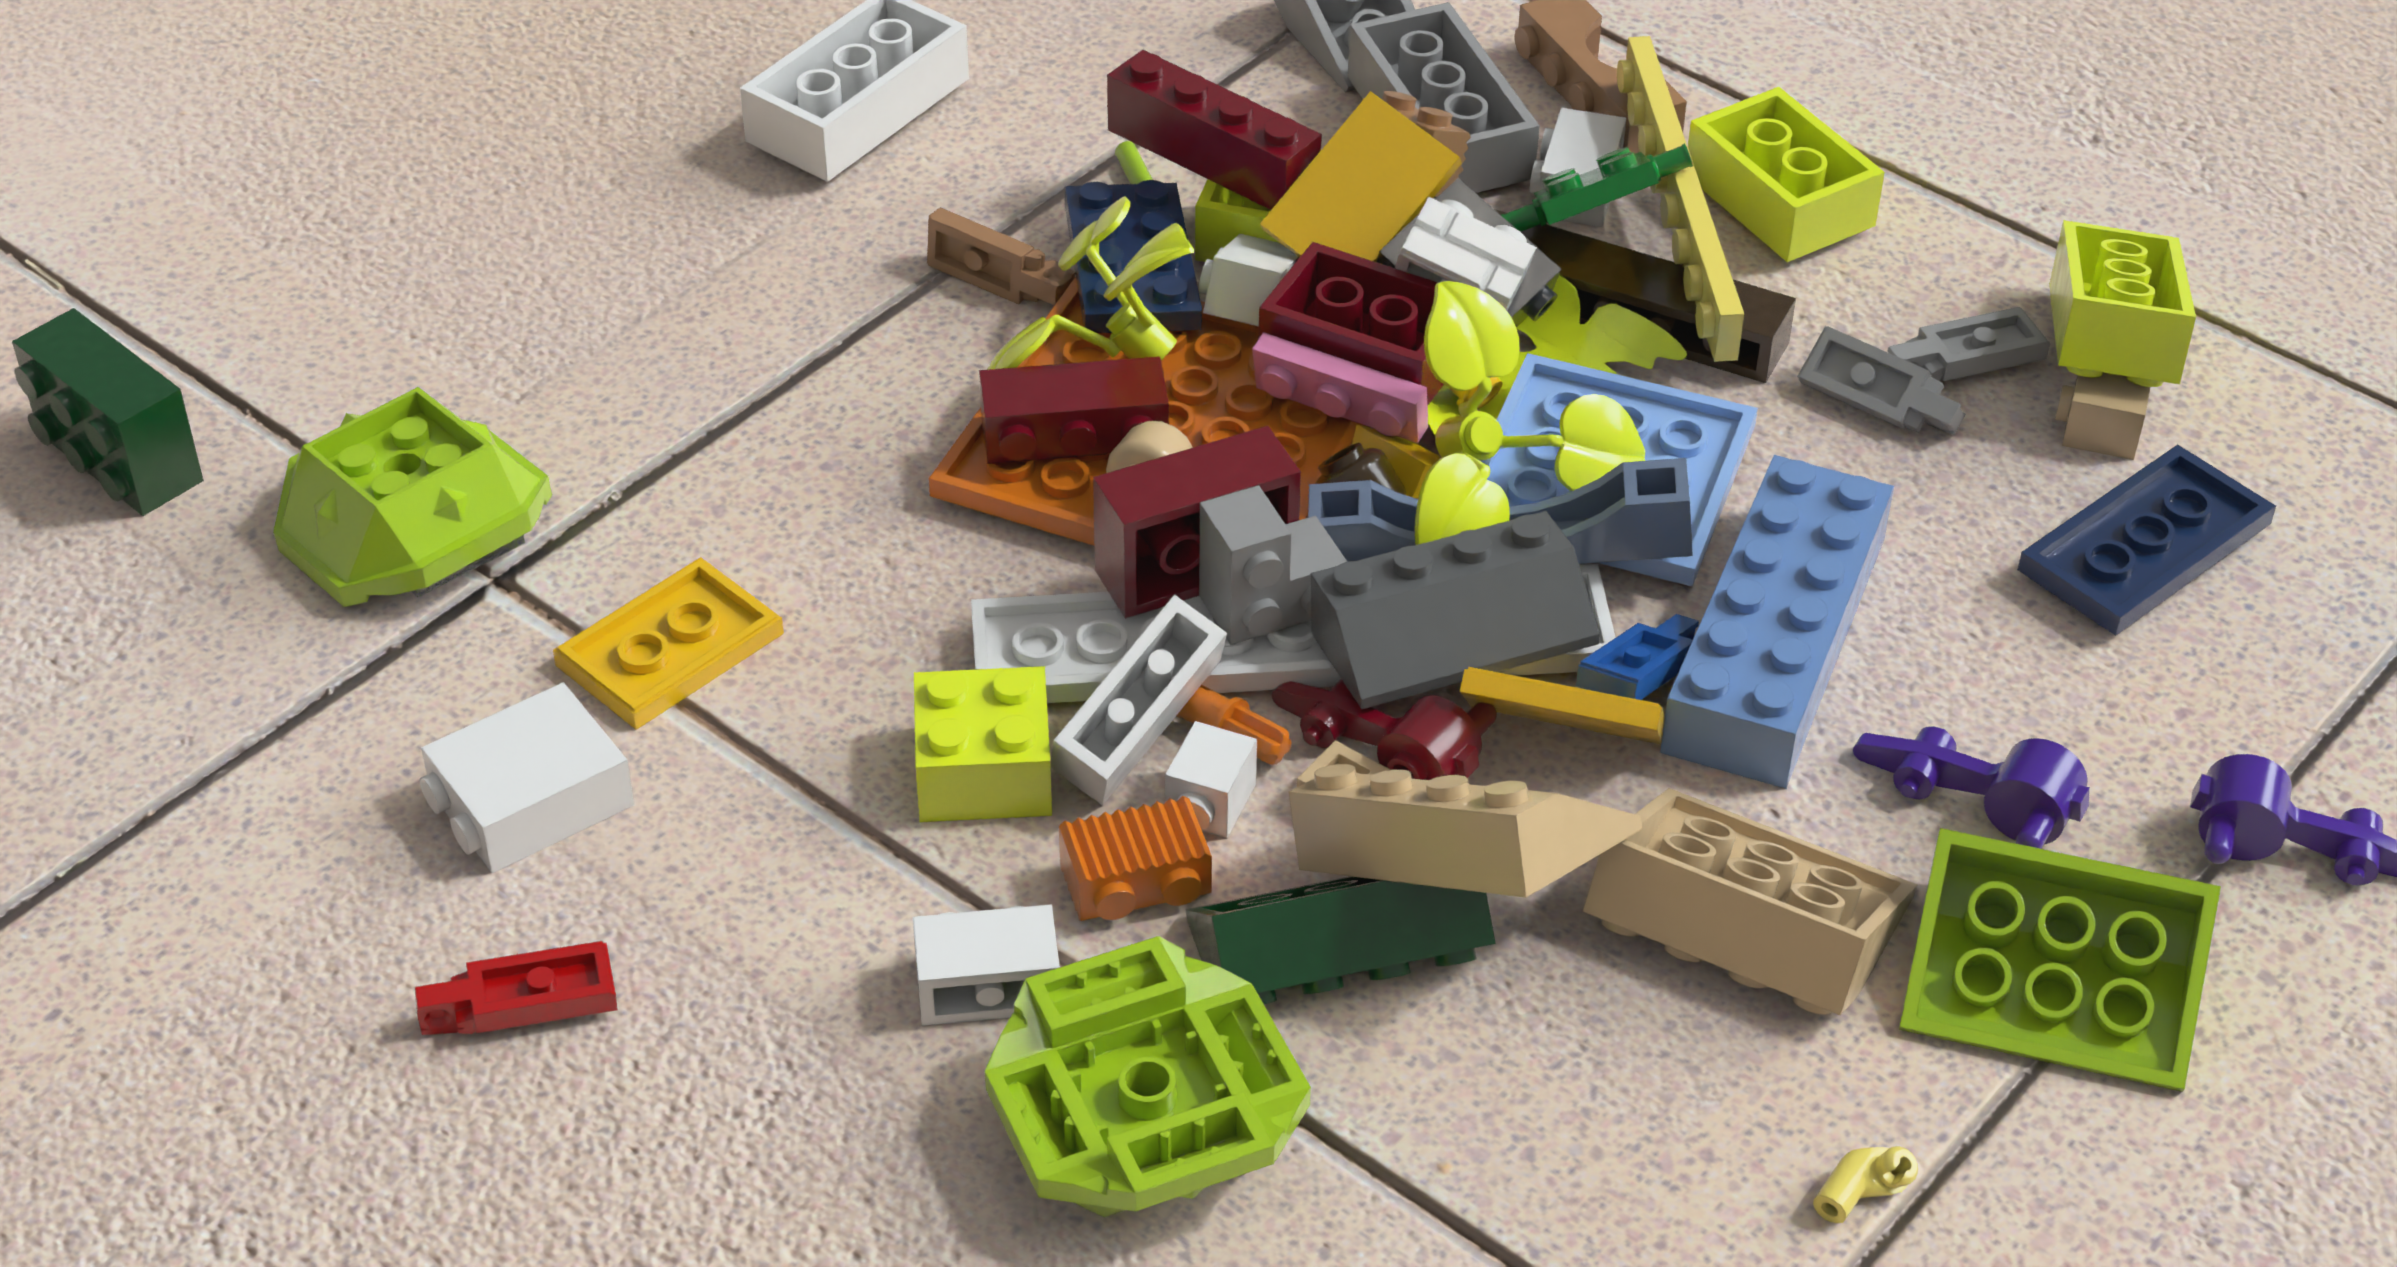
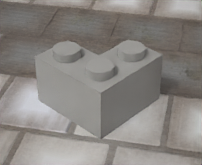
[1199,485,1347,645]

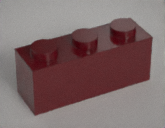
[979,356,1169,464]

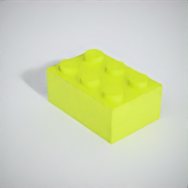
[1688,87,1885,263]

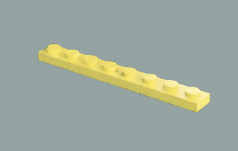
[1617,36,1744,362]

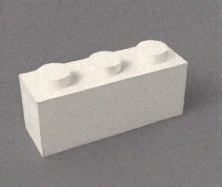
[1050,595,1227,806]

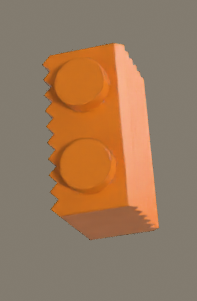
[1059,796,1212,921]

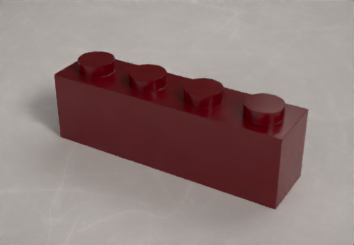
[1107,50,1322,210]

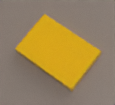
[1260,91,1462,262]
[553,557,784,730]
[1460,667,1665,745]

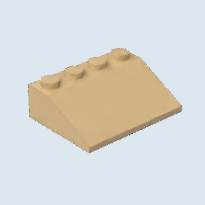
[1288,764,1643,898]
[1583,788,1918,1016]

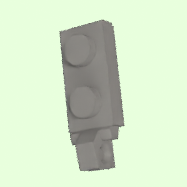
[1887,307,2050,381]
[1797,326,1966,435]

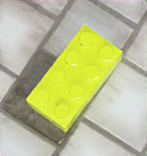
[2049,220,2196,387]

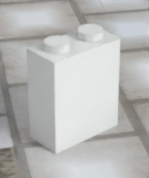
[419,682,634,873]

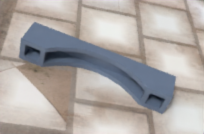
[1308,458,1693,564]

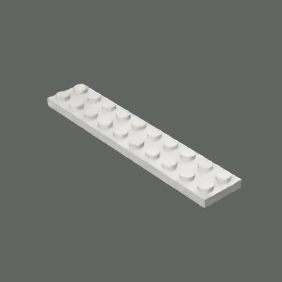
[971,564,1616,703]

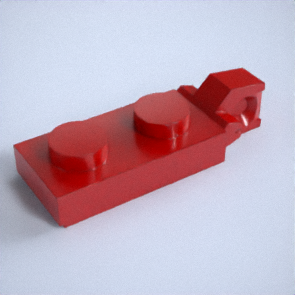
[415,941,618,1035]

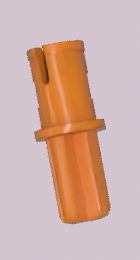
[1176,685,1292,765]

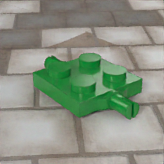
[1501,143,1693,232]

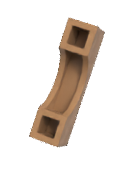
[1514,0,1687,154]

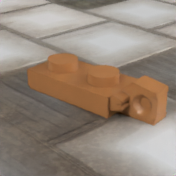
[927,207,1075,306]

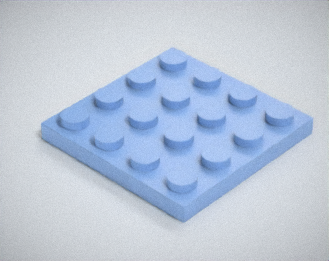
[1481,353,1758,587]

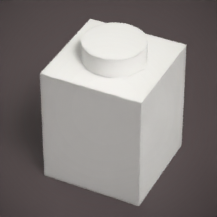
[1165,721,1257,838]

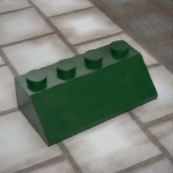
[1185,876,1496,1004]

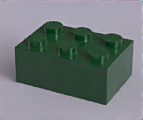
[12,308,204,516]

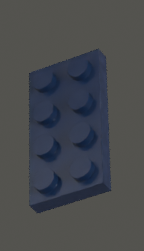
[1065,180,1202,333]
[2017,444,2276,636]

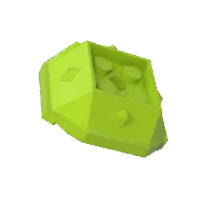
[273,387,552,607]
[985,936,1311,1218]

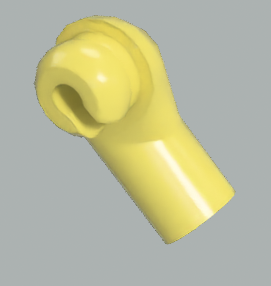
[1813,1146,1918,1224]

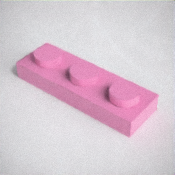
[1252,332,1428,443]

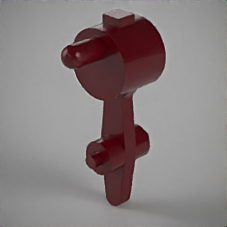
[1272,679,1497,780]

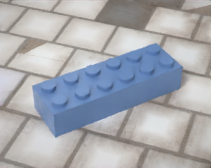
[1660,455,1894,789]

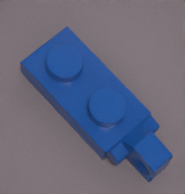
[1576,614,1699,700]

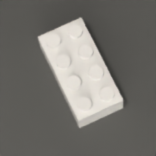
[740,0,969,182]

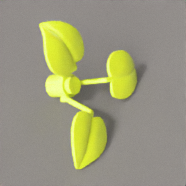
[987,196,1194,370]
[1415,281,1645,545]

